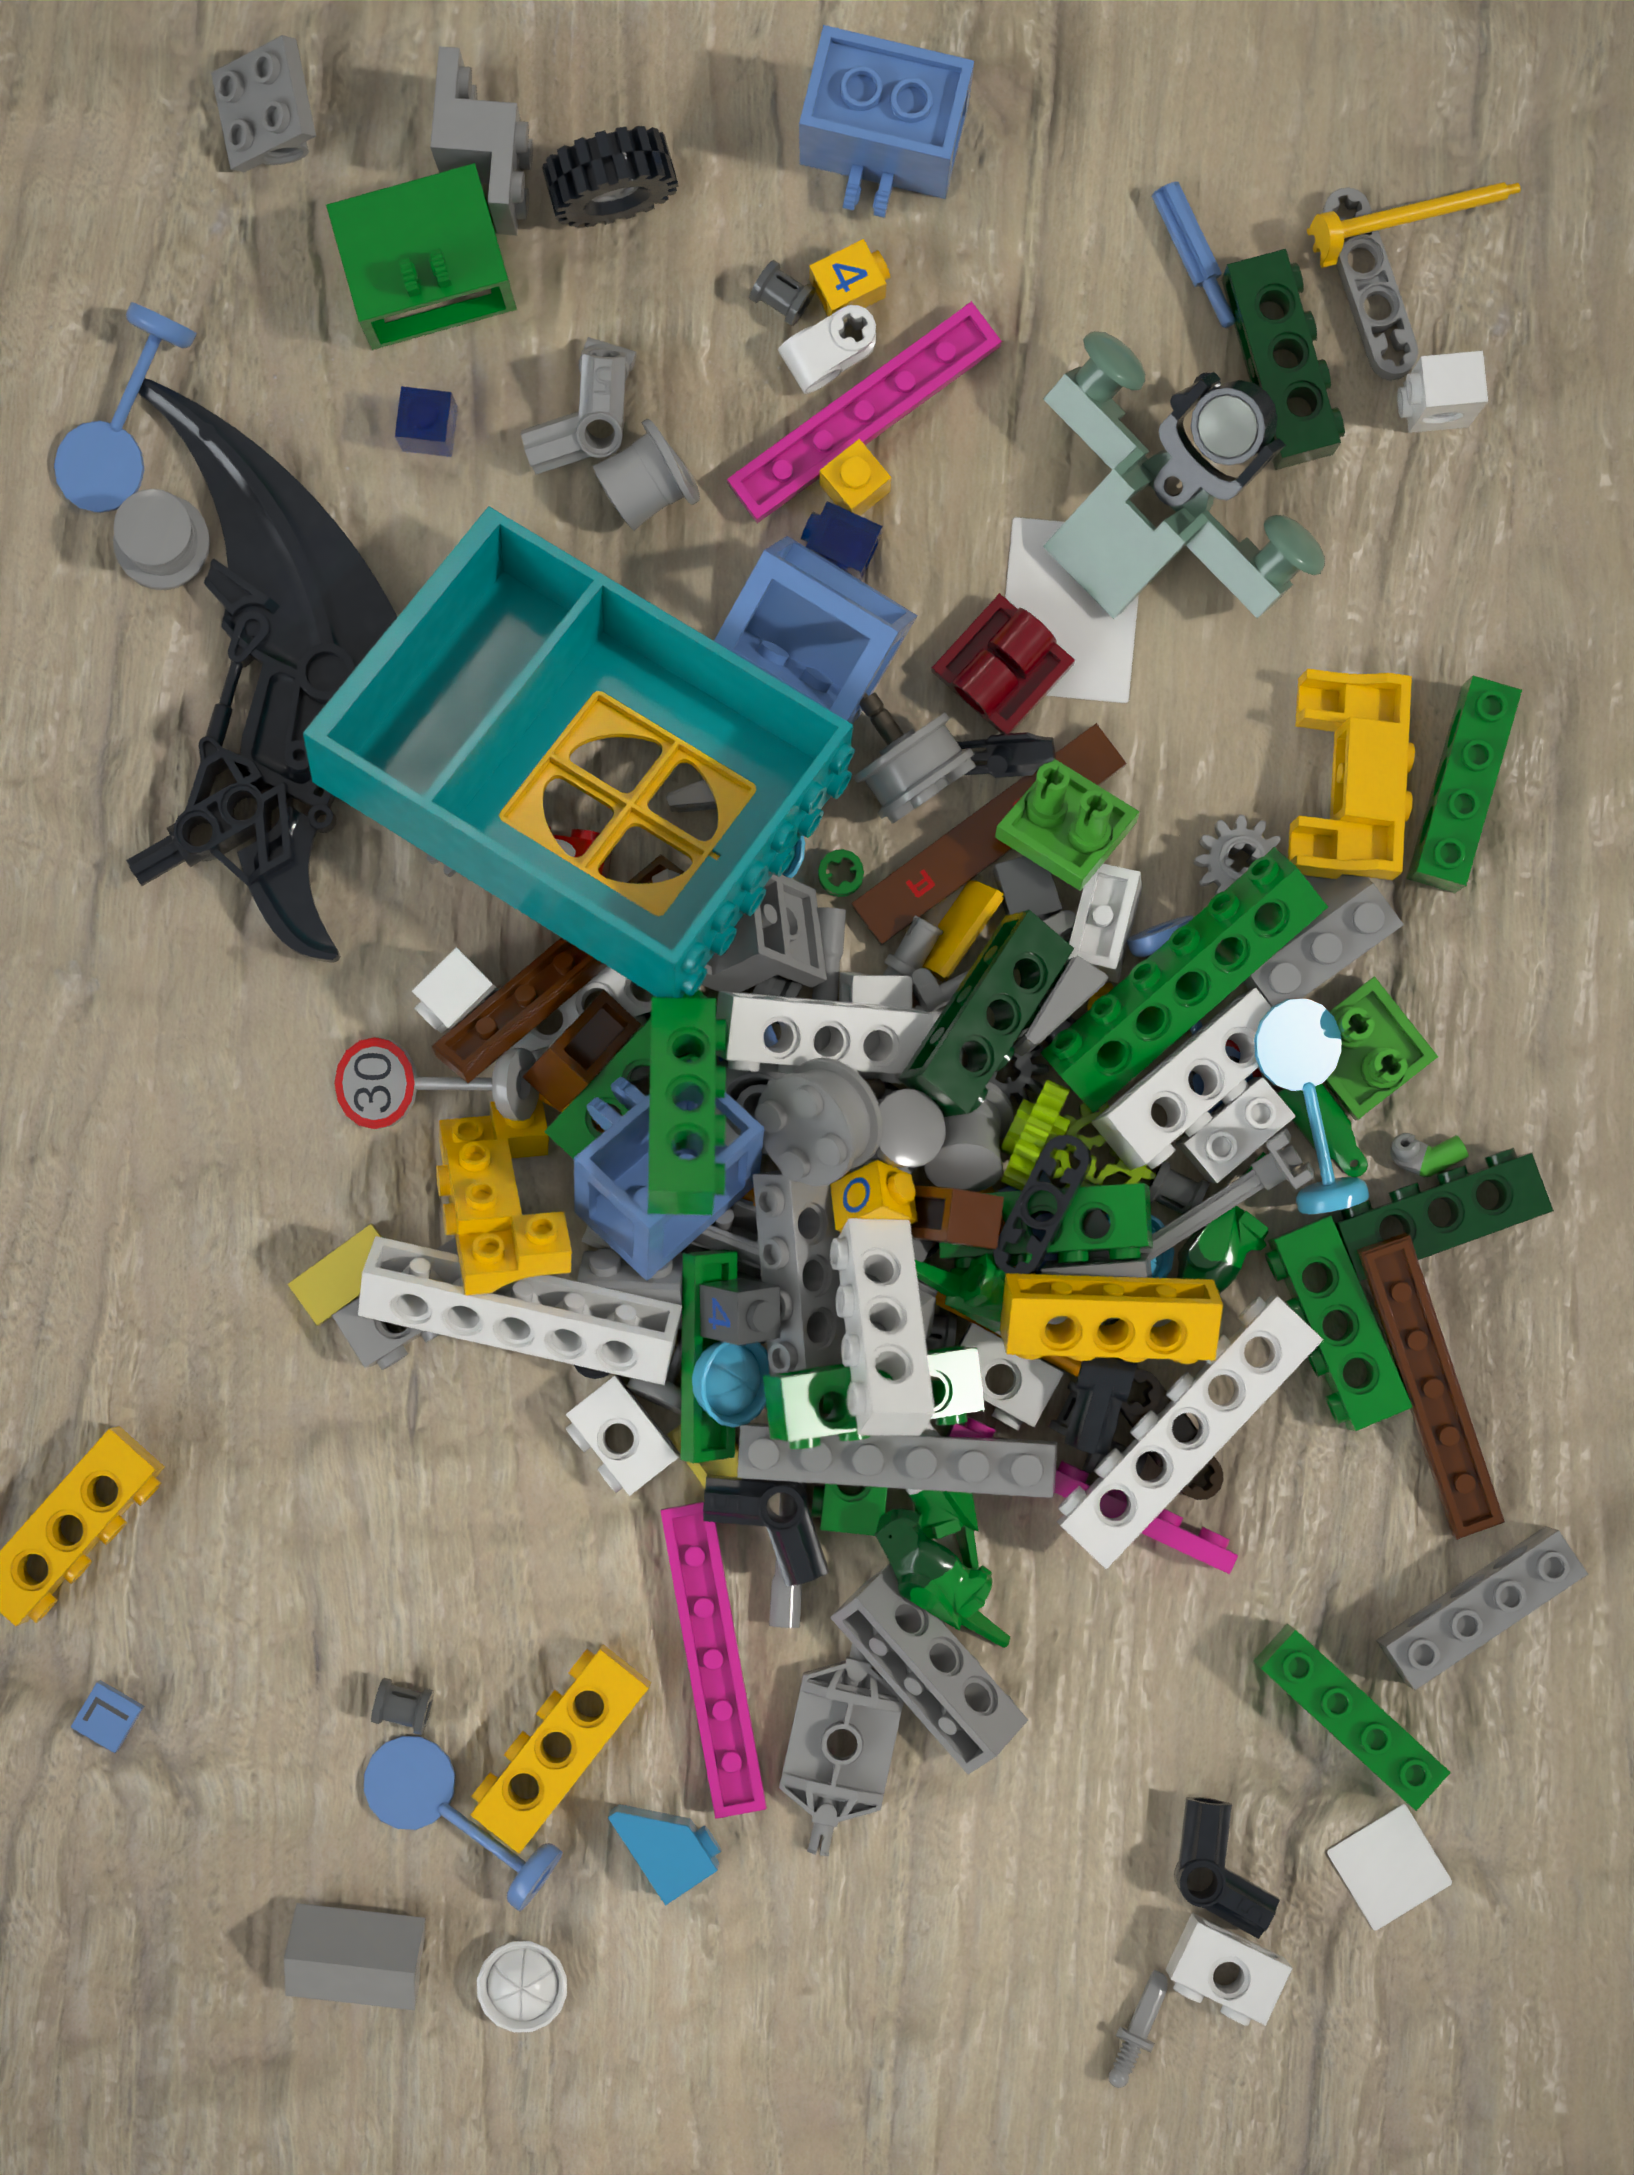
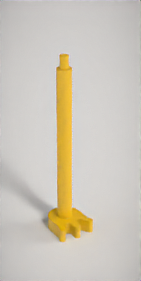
[1307,182,1521,268]

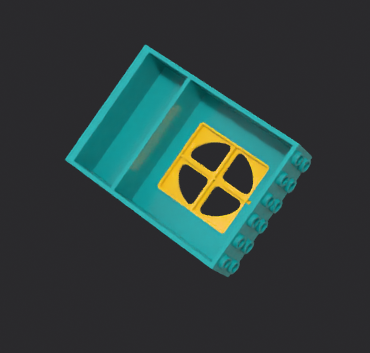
[303,506,855,998]

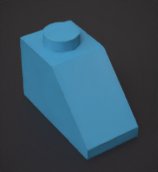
[608,1804,721,1906]

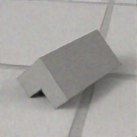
[284,1903,425,2010]

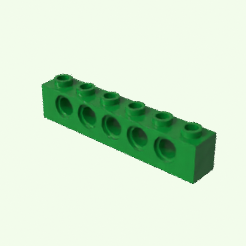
[1040,847,1328,1113]

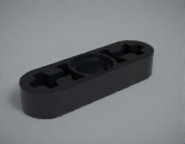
[994,1135,1091,1274]

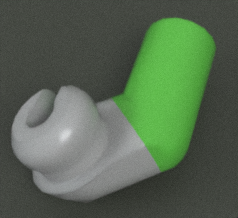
[1390,1133,1468,1177]

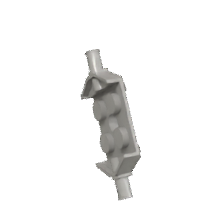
[779,1643,904,1856]

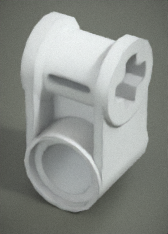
[778,305,876,394]

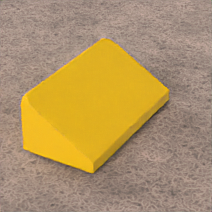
[922,880,1004,982]

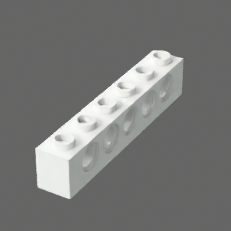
[358,1236,682,1385]
[1057,1296,1323,1570]

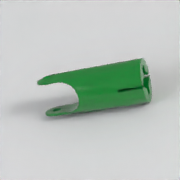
[1276,1083,1368,1177]

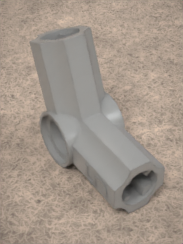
[521,348,627,474]

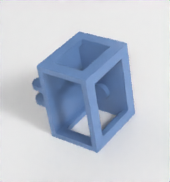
[799,25,974,218]
[714,536,918,724]
[574,1059,764,1281]

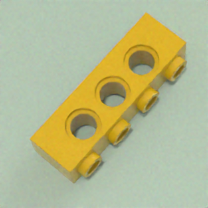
[1000,1273,1223,1364]
[0,1426,165,1626]
[470,1644,651,1854]

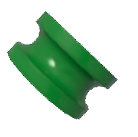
[818,849,864,897]

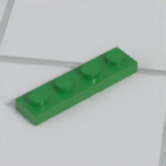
[681,1249,737,1463]

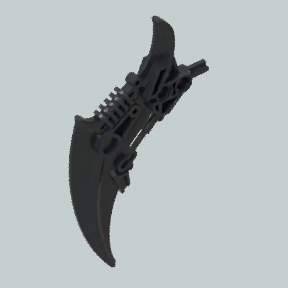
[126,378,397,963]

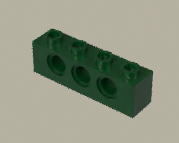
[1221,249,1345,470]
[898,910,1075,1117]
[1334,1148,1554,1281]

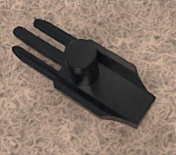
[956,732,1056,778]

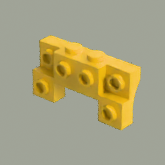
[1288,668,1415,880]
[436,1100,572,1296]

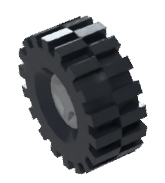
[542,126,679,227]

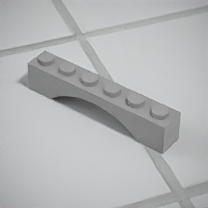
[737,1422,1057,1498]

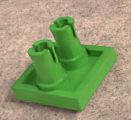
[995,759,1140,891]
[1324,976,1438,1121]

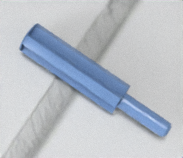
[1152,181,1236,328]

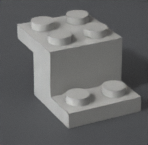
[430,46,533,236]
[652,869,827,992]

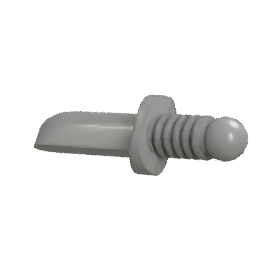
[1109,1970,1168,2088]

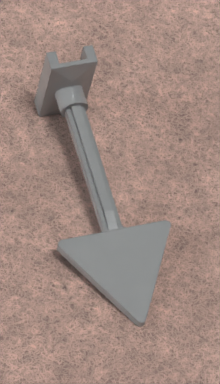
[1084,1127,1314,1260]

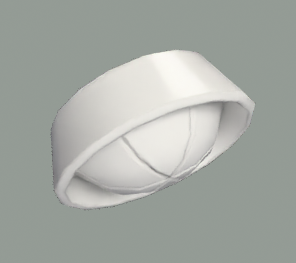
[477,1941,567,2033]

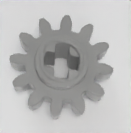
[1194,815,1282,896]

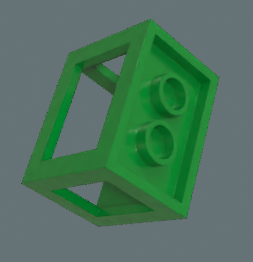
[326,163,517,350]

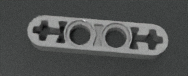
[1322,187,1418,380]

